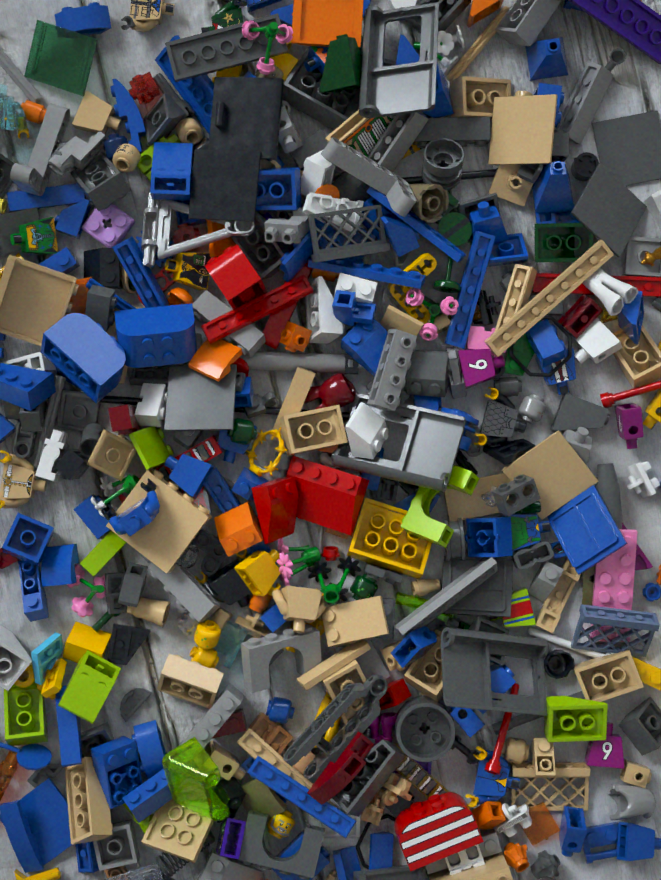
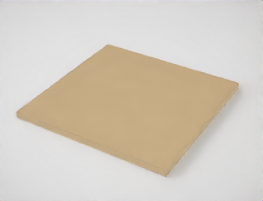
[488,94,557,165]
[502,430,598,520]

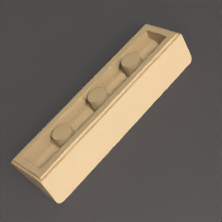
[495,264,537,344]

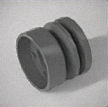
[422,138,464,190]

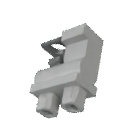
[264,207,310,244]

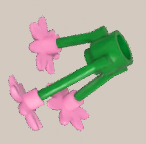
[277,538,321,586]

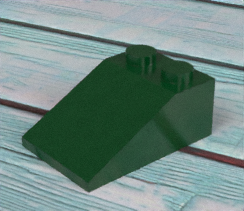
[535,222,594,262]

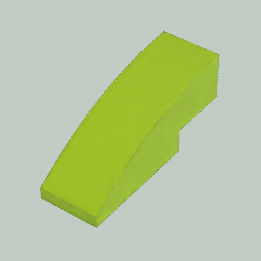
[80,531,127,576]

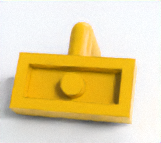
[36,658,67,700]

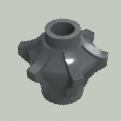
[530,850,560,879]

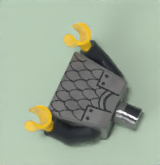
[474,387,527,446]

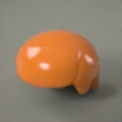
[167,287,194,306]

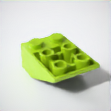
[58,650,121,724]

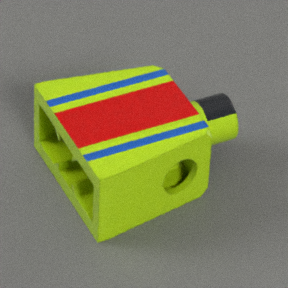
[489,587,536,627]

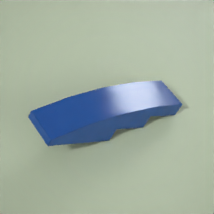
[0,800,44,873]

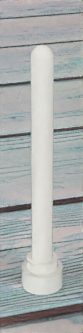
[528,628,615,658]

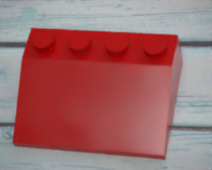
[287,456,369,536]

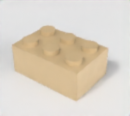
[157,654,224,709]

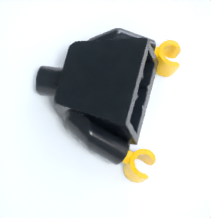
[195,549,251,607]

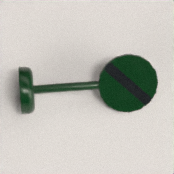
[433,212,472,293]

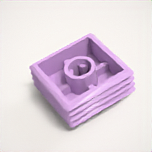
[81,203,135,248]

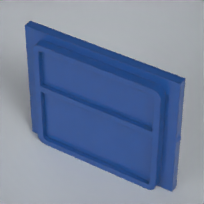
[547,485,627,575]

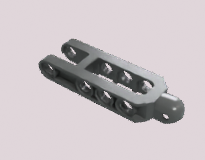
[283,674,388,783]

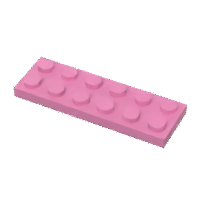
[590,529,637,642]

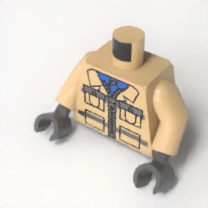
[121,0,175,32]

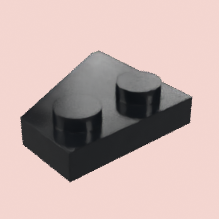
[482,439,535,465]
[107,623,151,665]

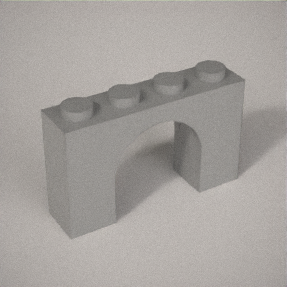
[241,624,322,693]
[176,683,244,763]

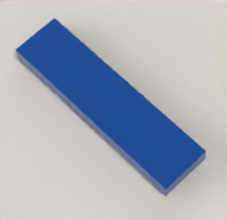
[7,183,86,212]

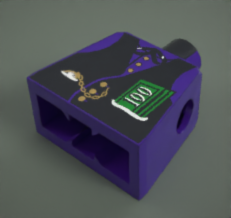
[216,818,246,859]

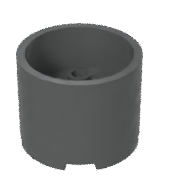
[394,696,455,762]

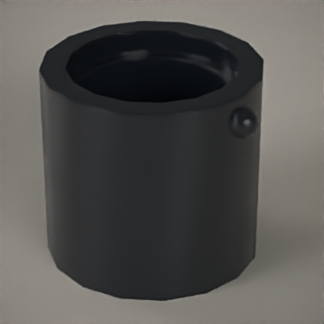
[571,152,599,181]

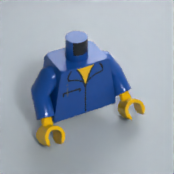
[465,746,521,807]

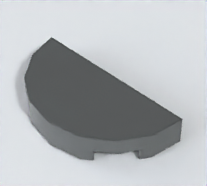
[120,688,152,722]

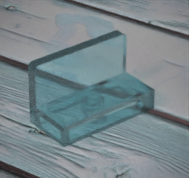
[214,621,248,669]

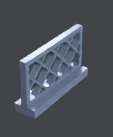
[571,604,660,657]

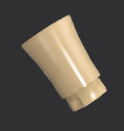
[127,597,171,628]

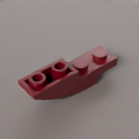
[307,731,374,805]

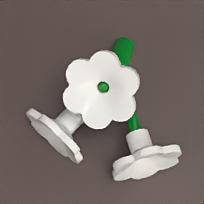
[413,24,465,77]

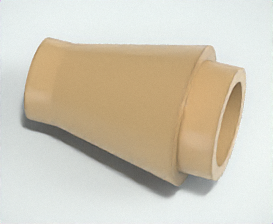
[411,579,440,598]

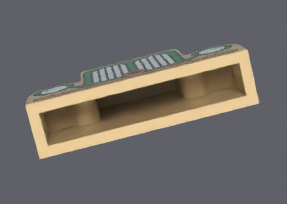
[325,109,395,157]

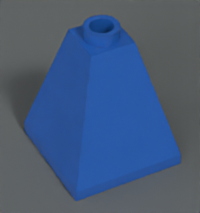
[525,37,568,81]
[532,161,574,213]

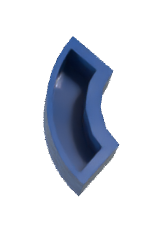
[55,2,111,39]
[132,720,169,779]

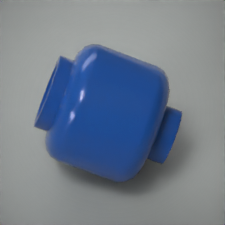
[266,697,295,724]

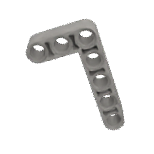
[10,103,70,196]
[321,137,417,217]

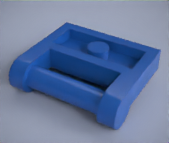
[583,822,618,864]

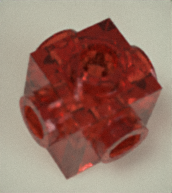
[128,72,160,104]
[172,223,201,253]

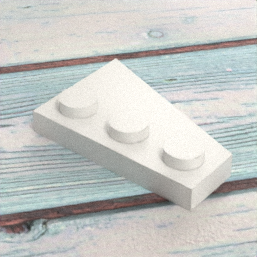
[302,193,364,235]

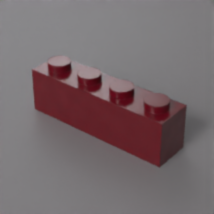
[108,404,142,437]

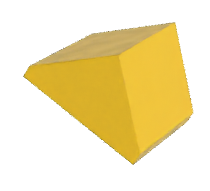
[63,621,112,663]

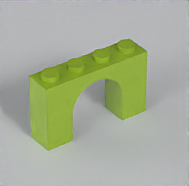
[400,465,480,548]

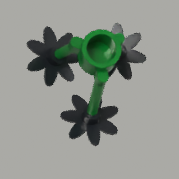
[307,556,361,605]

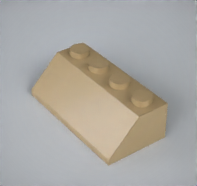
[64,757,113,845]

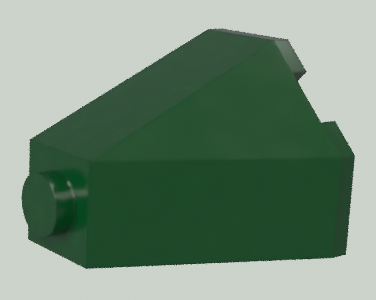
[320,34,362,93]

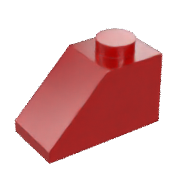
[379,678,412,711]

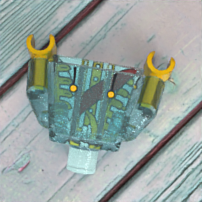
[0,84,29,139]

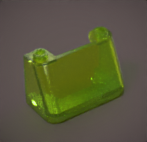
[162,737,230,821]

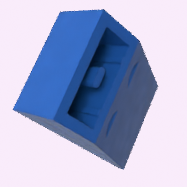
[150,142,193,201]
[91,736,142,809]

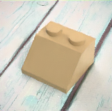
[380,305,424,336]

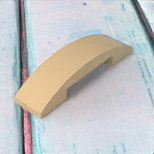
[535,557,581,634]

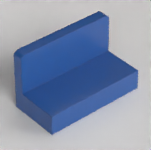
[333,846,361,880]

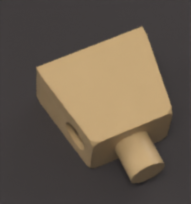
[72,91,122,134]

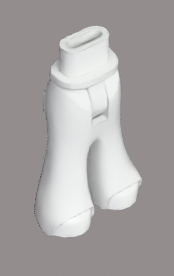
[582,268,638,316]

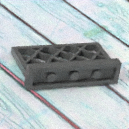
[308,204,390,263]

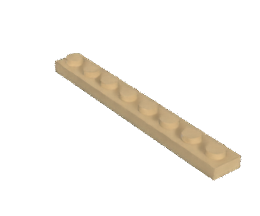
[484,240,614,357]

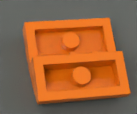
[188,339,243,382]

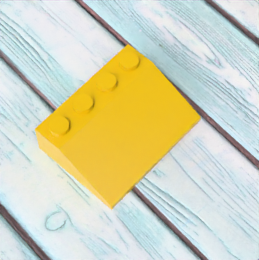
[347,497,438,579]

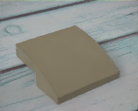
[241,779,287,819]

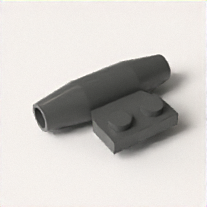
[589,463,623,529]

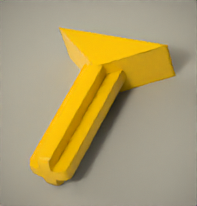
[14,868,61,880]

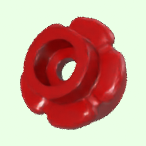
[321,546,340,561]

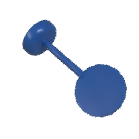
[0,742,52,770]

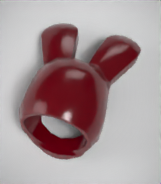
[304,373,356,409]

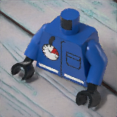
[101,478,160,536]

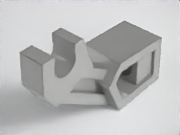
[446,346,466,399]

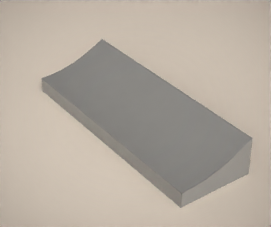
[394,557,498,638]

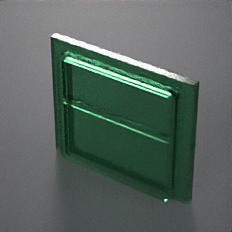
[24,20,98,96]

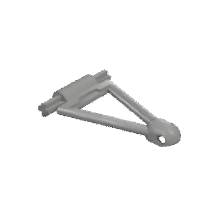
[141,192,255,267]

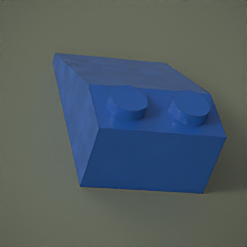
[256,167,302,210]
[341,319,388,377]

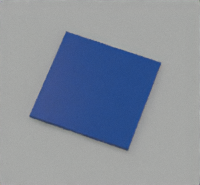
[0,777,71,865]

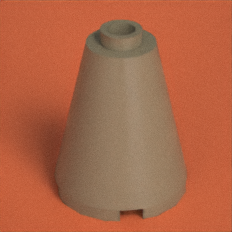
[409,184,449,223]

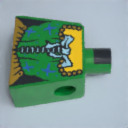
[10,217,58,255]

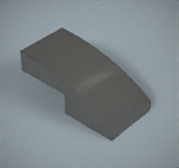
[105,572,127,614]

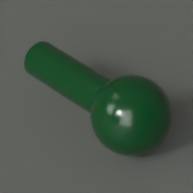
[92,609,121,632]

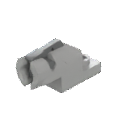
[48,131,106,176]

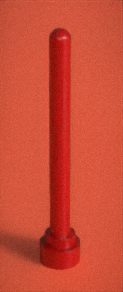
[600,380,661,408]
[485,683,519,775]

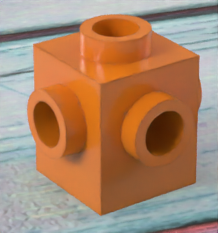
[279,321,312,353]

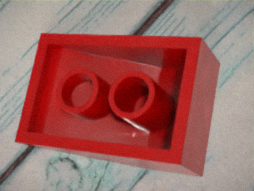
[251,476,299,544]

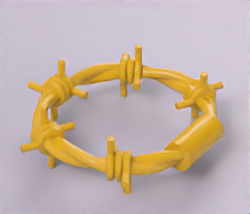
[246,427,288,476]

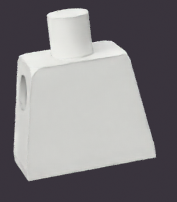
[574,318,623,364]

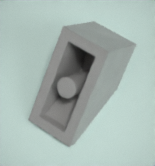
[528,561,564,602]

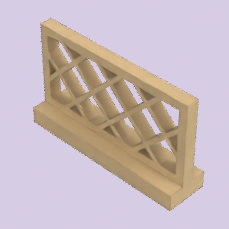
[510,762,590,811]

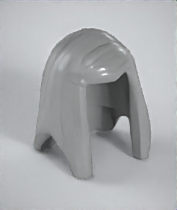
[607,784,656,821]

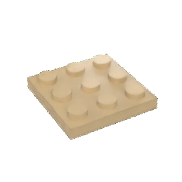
[141,794,219,863]

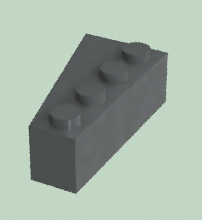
[332,739,406,817]

